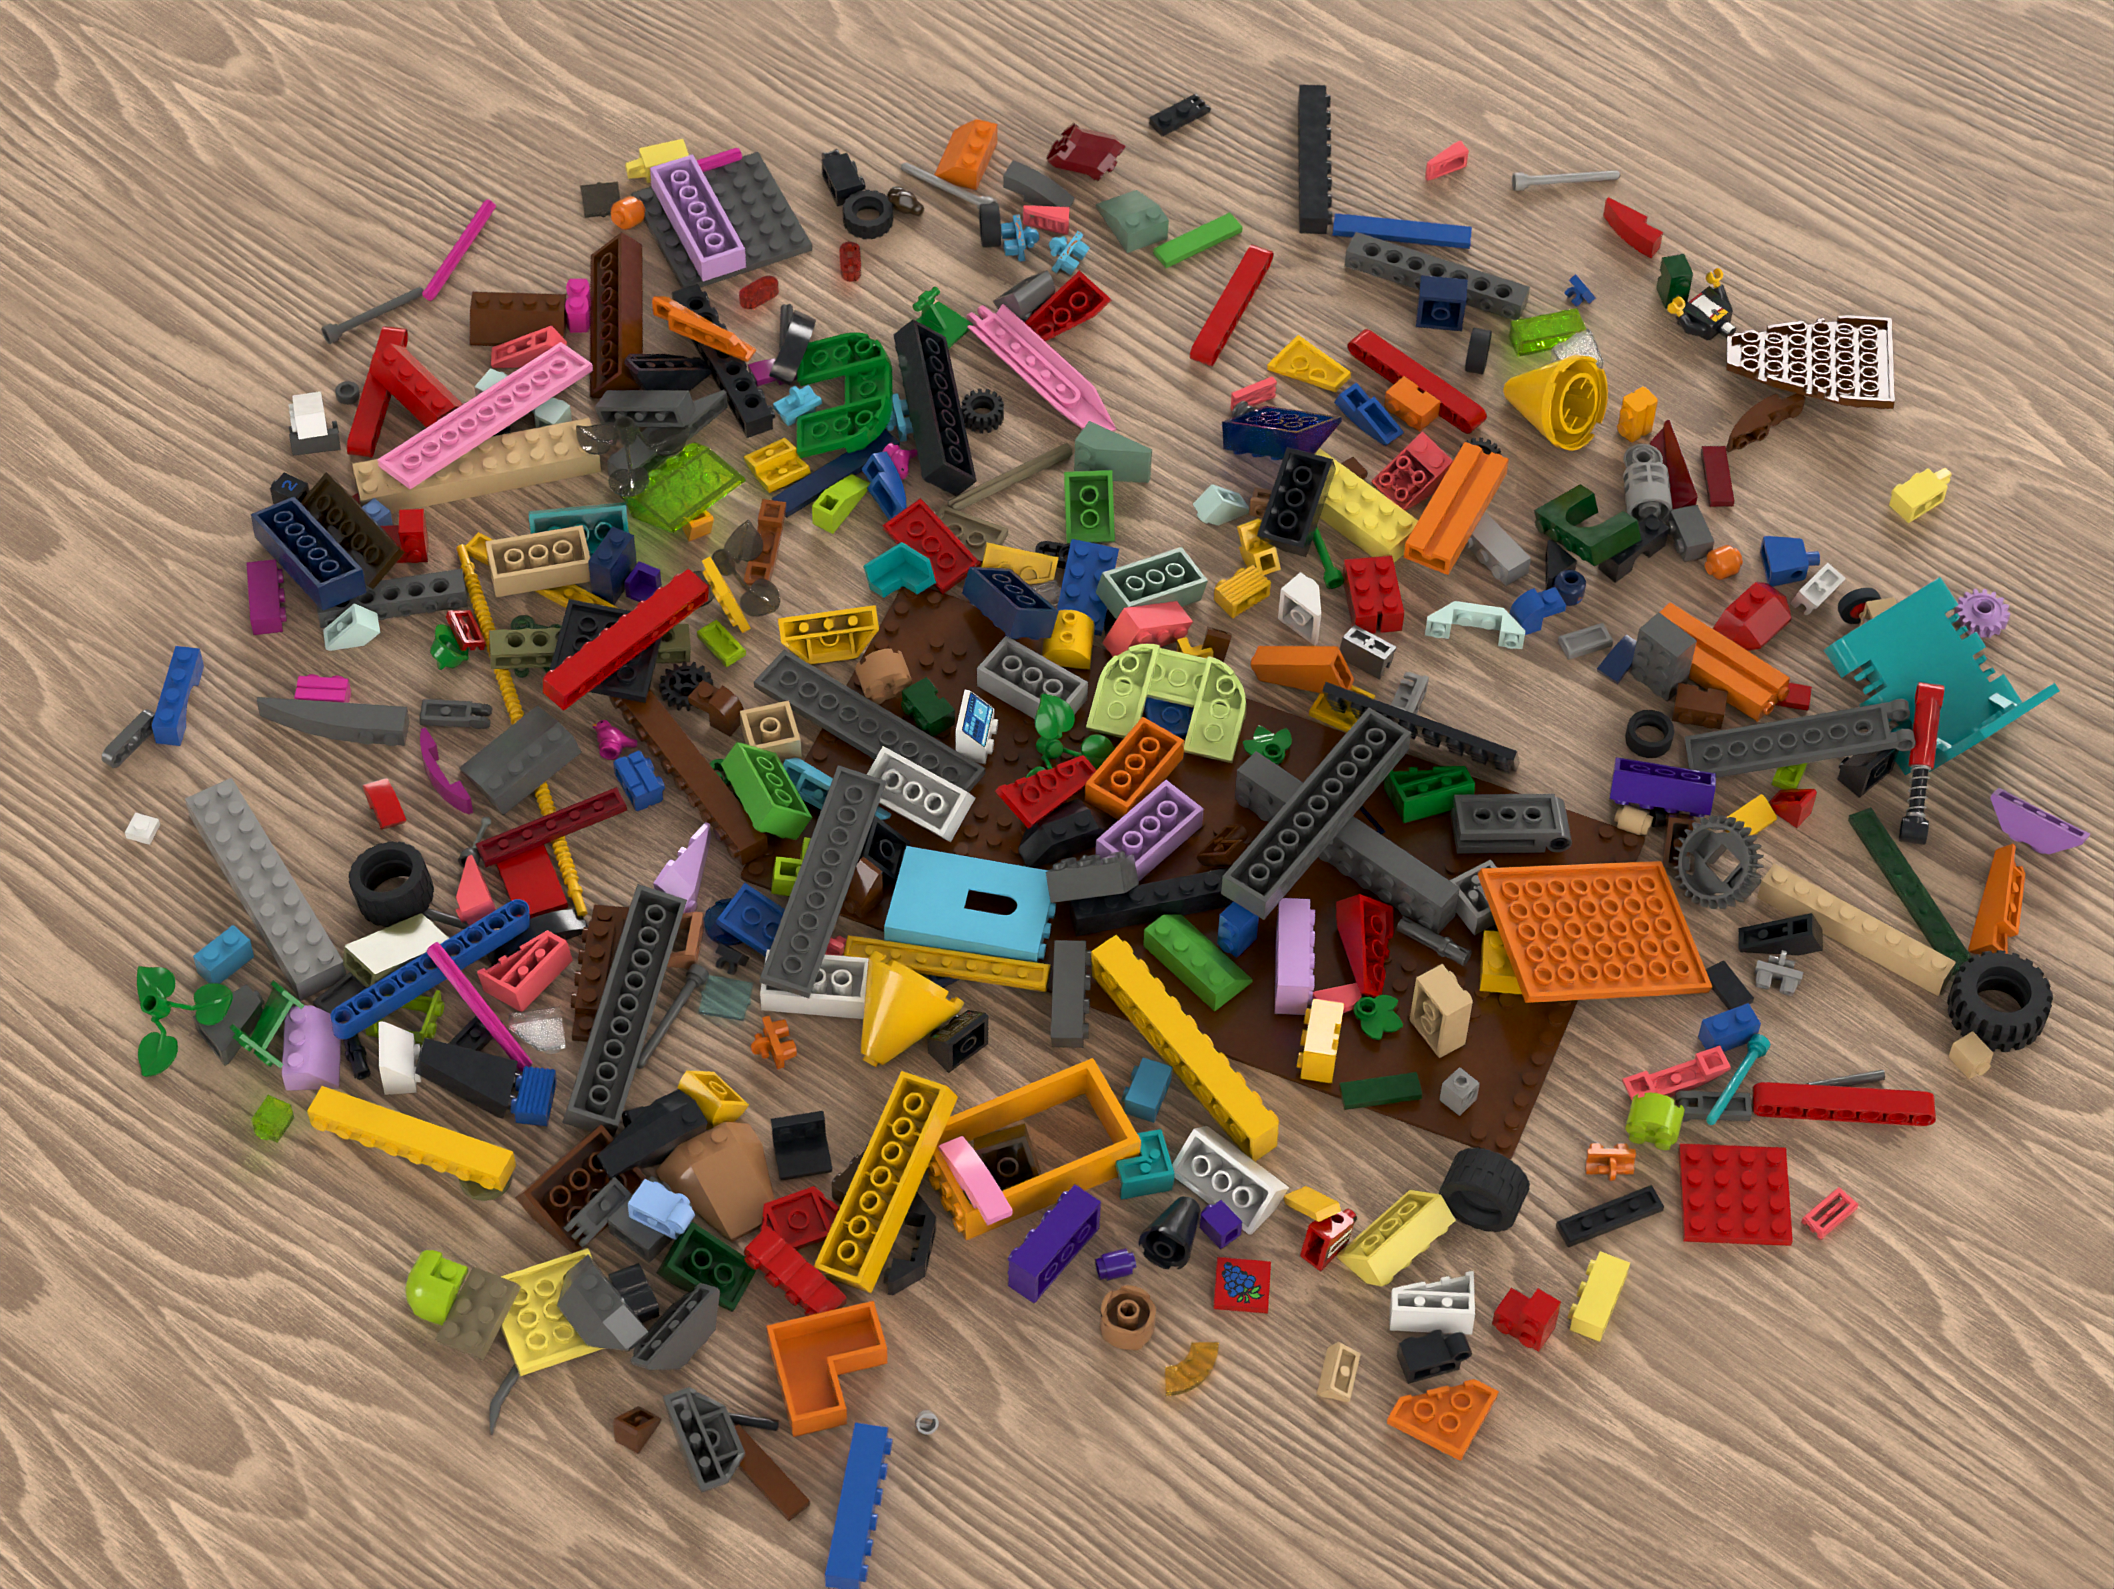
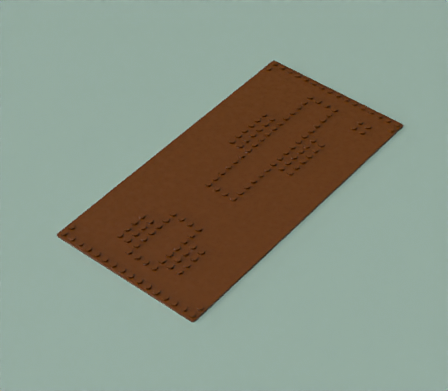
[741,586,1645,1160]

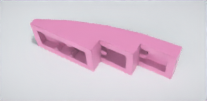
[938,1136,1013,1225]

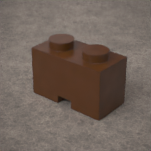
[1672,683,1728,730]

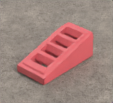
[1425,140,1469,181]
[1023,206,1069,235]

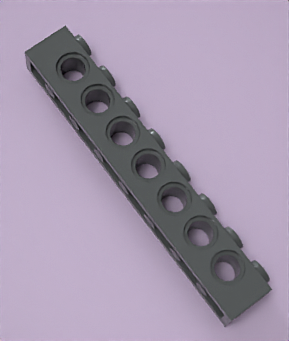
[1345,232,1530,321]

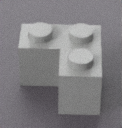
[1450,860,1497,935]

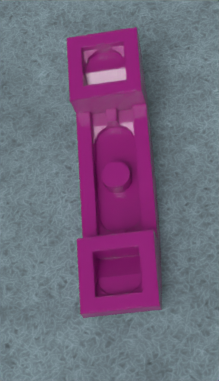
[420,727,473,815]

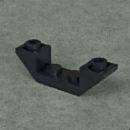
[883,1191,936,1295]

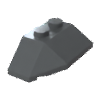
[557,1255,650,1351]
[630,1283,720,1370]
[663,1387,745,1493]

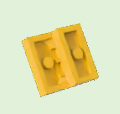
[744,438,811,493]

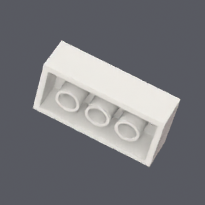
[867,746,975,842]
[760,950,869,1019]

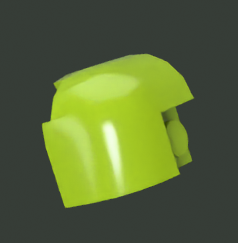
[405,1250,469,1326]

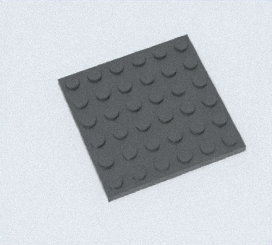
[632,152,812,289]

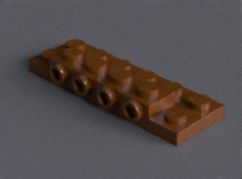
[571,905,629,1042]

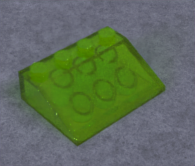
[622,442,746,533]

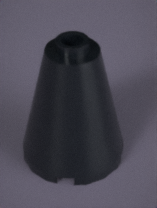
[1138,1196,1201,1270]

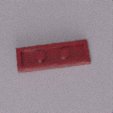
[1701,446,1735,507]

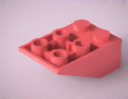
[1371,431,1453,511]

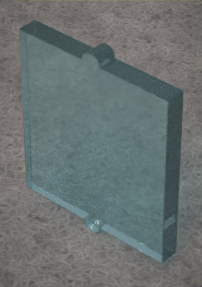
[699,975,753,1021]

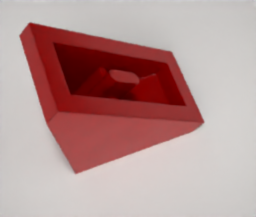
[1768,789,1817,828]

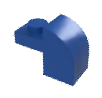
[1509,587,1566,635]

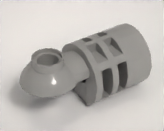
[1623,443,1673,523]

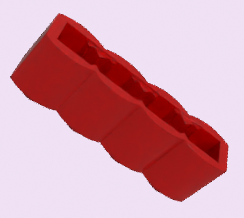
[744,1226,847,1316]

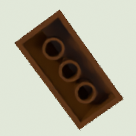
[470,291,567,346]

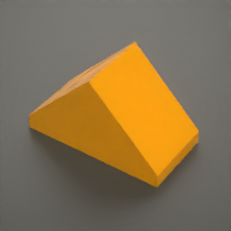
[673,500,714,541]

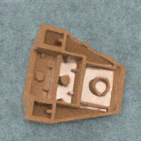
[655,1122,775,1242]

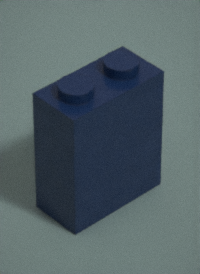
[588,526,637,605]

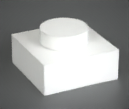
[125,813,160,845]

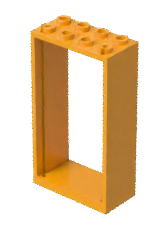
[927,1058,1141,1241]

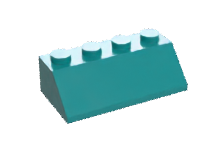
[528,502,629,557]

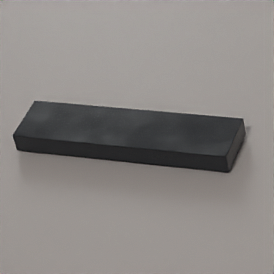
[1556,1185,1664,1248]

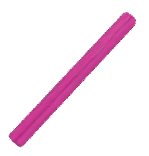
[422,199,496,301]
[426,942,533,1072]

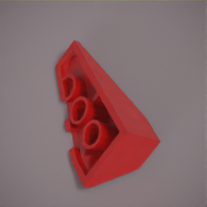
[1024,270,1112,342]
[1336,894,1394,998]

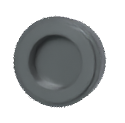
[335,381,360,405]

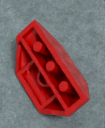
[1713,582,1792,651]

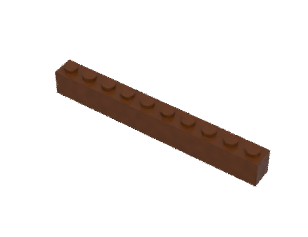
[609,688,769,866]

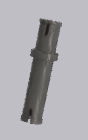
[1396,916,1472,966]

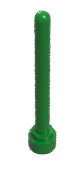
[1312,527,1345,589]

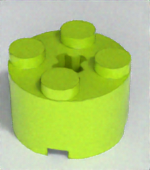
[1625,1093,1685,1150]

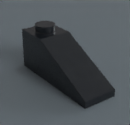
[1738,913,1823,956]

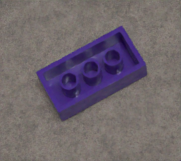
[1609,757,1716,817]
[1007,1185,1101,1304]

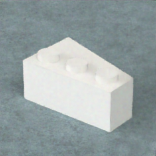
[1390,1271,1475,1334]

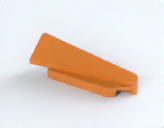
[652,296,756,362]

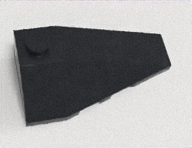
[597,1089,708,1179]

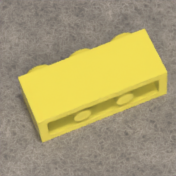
[1568,1251,1630,1342]

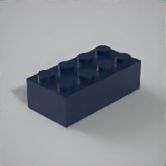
[962,567,1059,640]

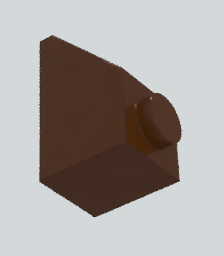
[1662,812,1695,868]
[843,857,883,919]

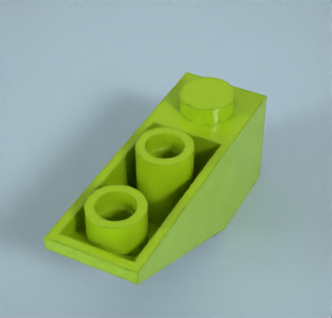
[812,474,870,534]

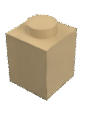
[1948,1031,1994,1079]

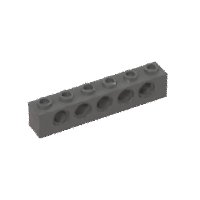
[317,569,468,628]

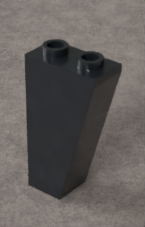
[415,1038,520,1119]

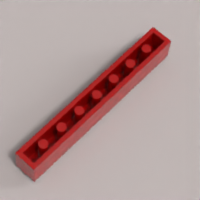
[543,569,709,711]

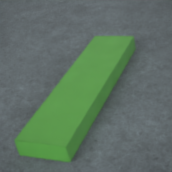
[1153,212,1243,268]

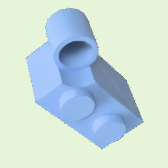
[628,1179,695,1240]

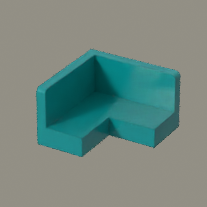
[863,542,936,598]
[1115,1129,1175,1200]

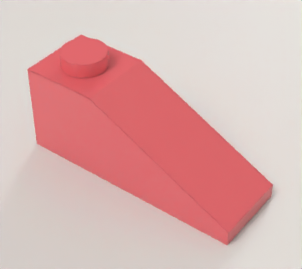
[491,325,567,368]
[455,855,496,926]

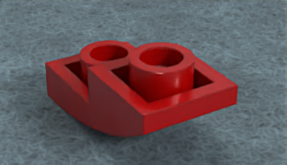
[362,778,406,830]

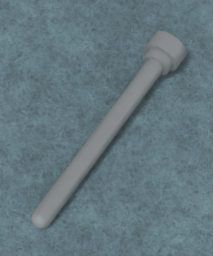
[901,162,997,209]
[1512,171,1620,191]

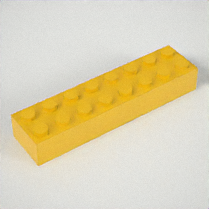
[814,1071,958,1293]

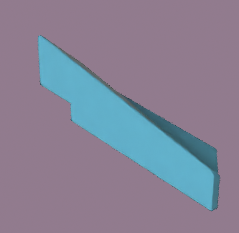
[783,757,891,820]

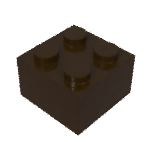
[974,1123,1041,1191]

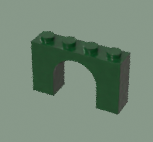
[1534,484,1641,567]

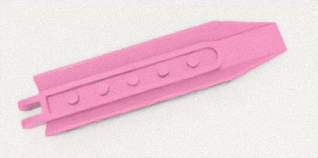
[966,304,1116,432]

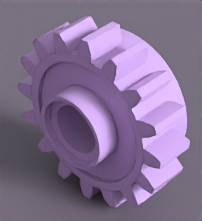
[1954,589,2010,638]

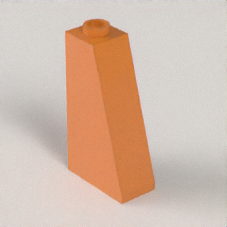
[1250,646,1354,694]

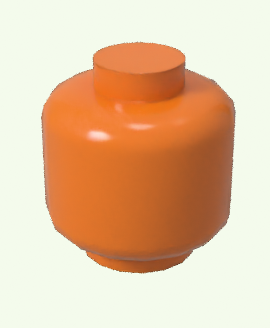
[611,196,645,230]
[1704,545,1743,580]

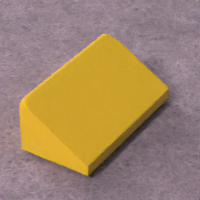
[1725,794,1777,835]

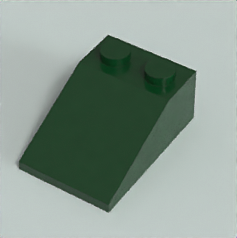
[656,1222,757,1312]

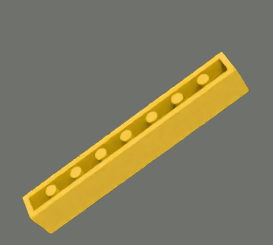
[307,1086,516,1191]

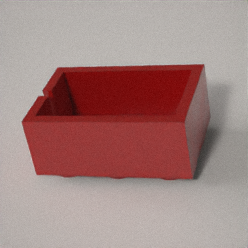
[1342,555,1404,634]

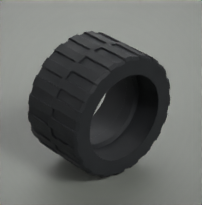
[348,841,434,927]
[1439,1148,1530,1232]

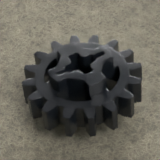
[659,661,713,711]

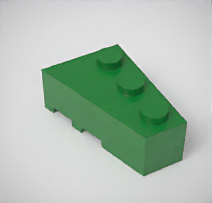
[1384,766,1475,823]

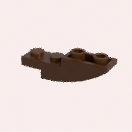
[1726,393,1806,453]

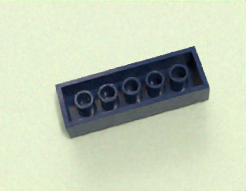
[251,497,366,611]

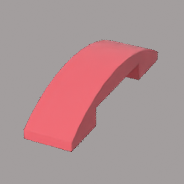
[1622,1046,1731,1101]

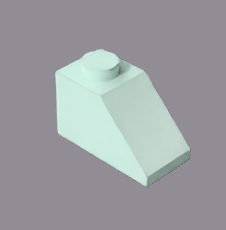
[1193,484,1249,526]
[323,604,380,651]

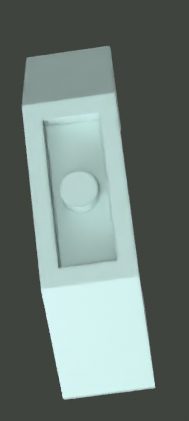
[1425,601,1525,649]

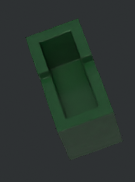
[1656,253,1693,309]
[901,677,955,737]

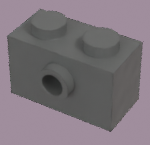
[1666,505,1715,562]

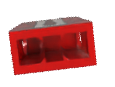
[1300,1209,1357,1272]

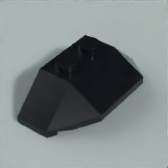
[624,354,713,391]
[1018,799,1115,868]

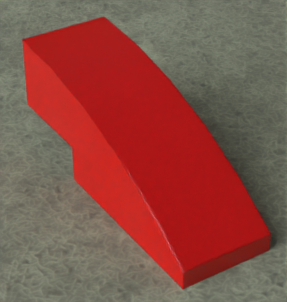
[1603,197,1663,258]

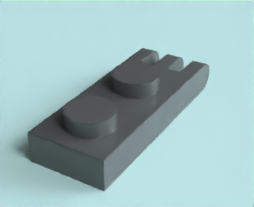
[564,1177,632,1247]

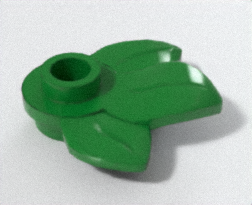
[1243,725,1292,765]
[1354,995,1403,1040]

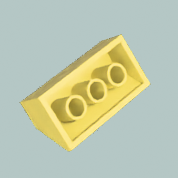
[1336,1190,1456,1286]

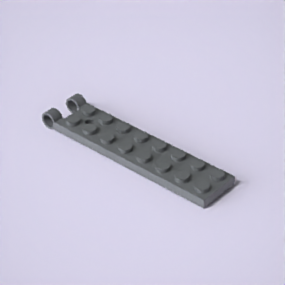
[1685,699,1916,778]

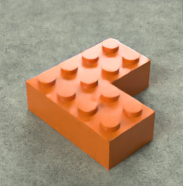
[766,1301,888,1437]

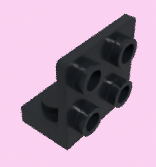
[770,1111,833,1180]

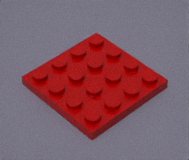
[1678,1143,1793,1246]

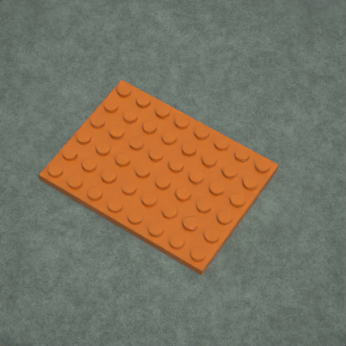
[1477,861,1712,1003]

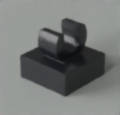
[715,943,750,975]

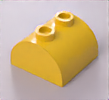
[1042,610,1095,669]
[677,1070,749,1129]

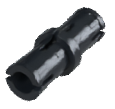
[343,1034,371,1080]

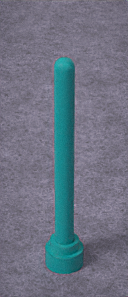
[1706,1034,1771,1125]

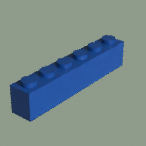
[825,1423,893,1589]

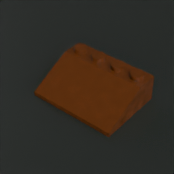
[515,1124,648,1253]

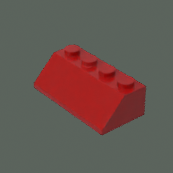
[369,344,463,428]

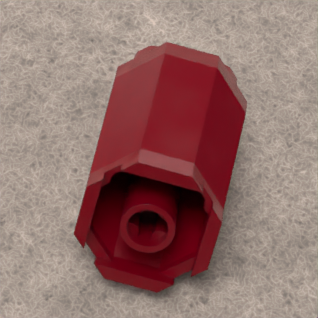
[1046,123,1126,181]

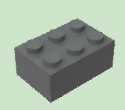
[1630,612,1697,702]
[1046,851,1139,903]

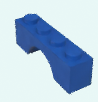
[152,646,204,746]

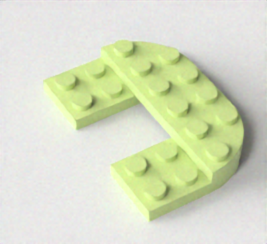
[1086,644,1246,763]

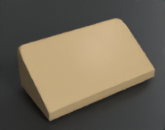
[1317,1342,1361,1402]

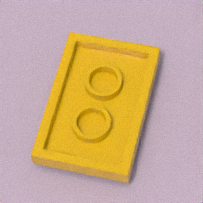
[702,556,751,633]

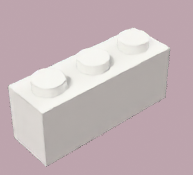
[289,391,328,439]

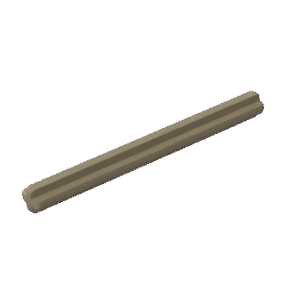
[948,443,1073,511]

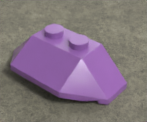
[1990,788,2090,855]

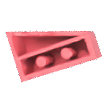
[1103,601,1193,657]
[477,930,573,1013]

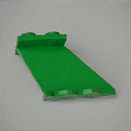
[229,980,305,1069]

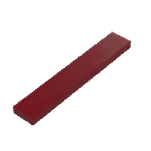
[475,787,628,868]

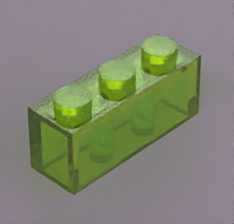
[1508,308,1586,357]

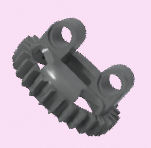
[1673,815,1764,910]

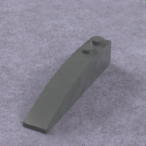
[607,390,728,491]
[257,697,410,746]

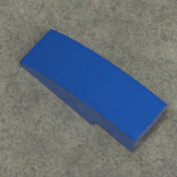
[1334,382,1404,446]
[862,451,907,520]

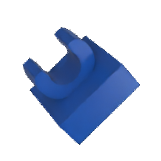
[1565,274,1596,306]

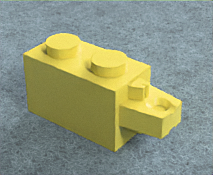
[625,139,689,183]
[1889,468,1952,523]

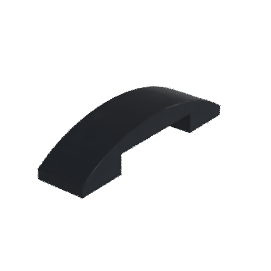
[769,310,816,385]
[487,909,588,966]

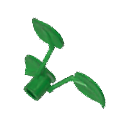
[1026,693,1115,778]
[137,966,233,1077]

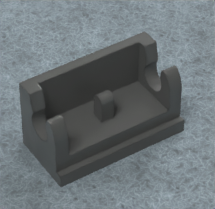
[289,421,341,456]
[1340,625,1397,680]

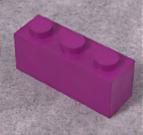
[246,559,287,635]

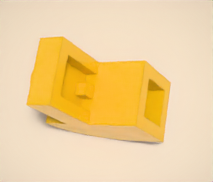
[1237,519,1281,575]

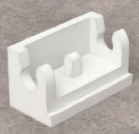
[1790,563,1846,615]

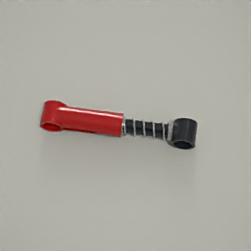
[1899,682,1944,845]

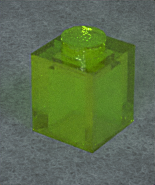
[251,1095,294,1143]

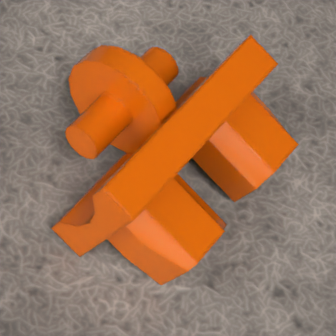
[750,1016,797,1070]
[1585,1143,1636,1181]

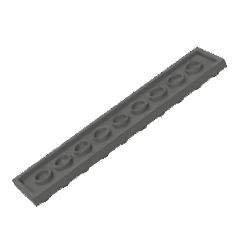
[754,649,985,793]
[759,765,887,999]

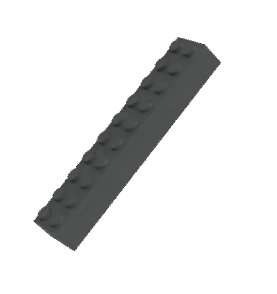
[1221,708,1411,920]
[1235,751,1460,934]
[562,884,687,1138]

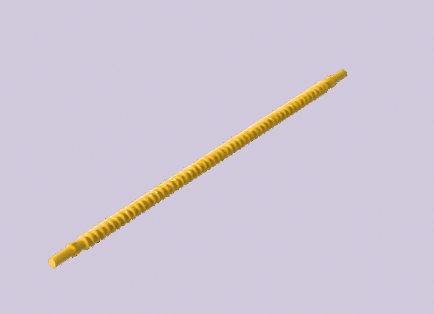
[456,545,588,917]

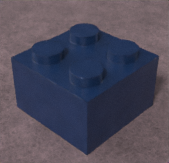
[1416,275,1468,332]

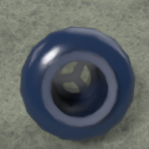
[1553,570,1586,606]

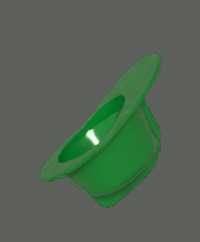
[430,624,469,670]

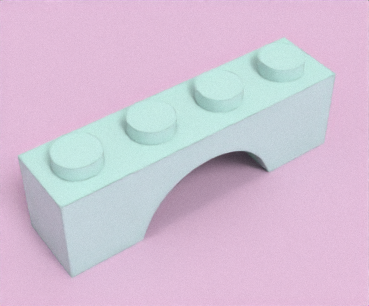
[475,368,572,428]

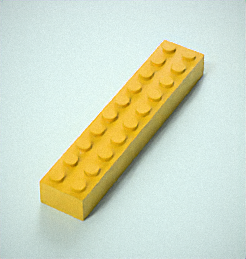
[1091,935,1279,1161]

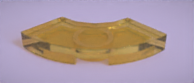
[1165,1342,1219,1396]

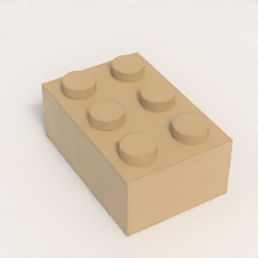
[1410,964,1473,1058]

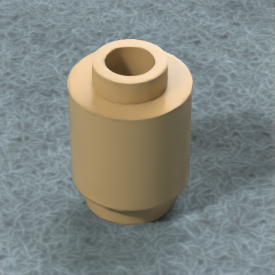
[1614,805,1654,836]

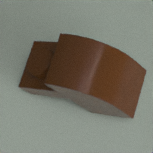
[688,680,744,737]

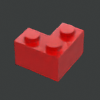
[381,509,429,563]
[1492,1288,1561,1352]

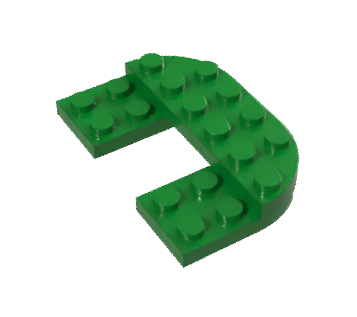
[797,332,893,458]

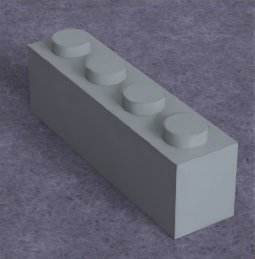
[1465,512,1531,586]

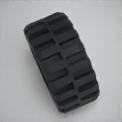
[1947,950,2053,1052]

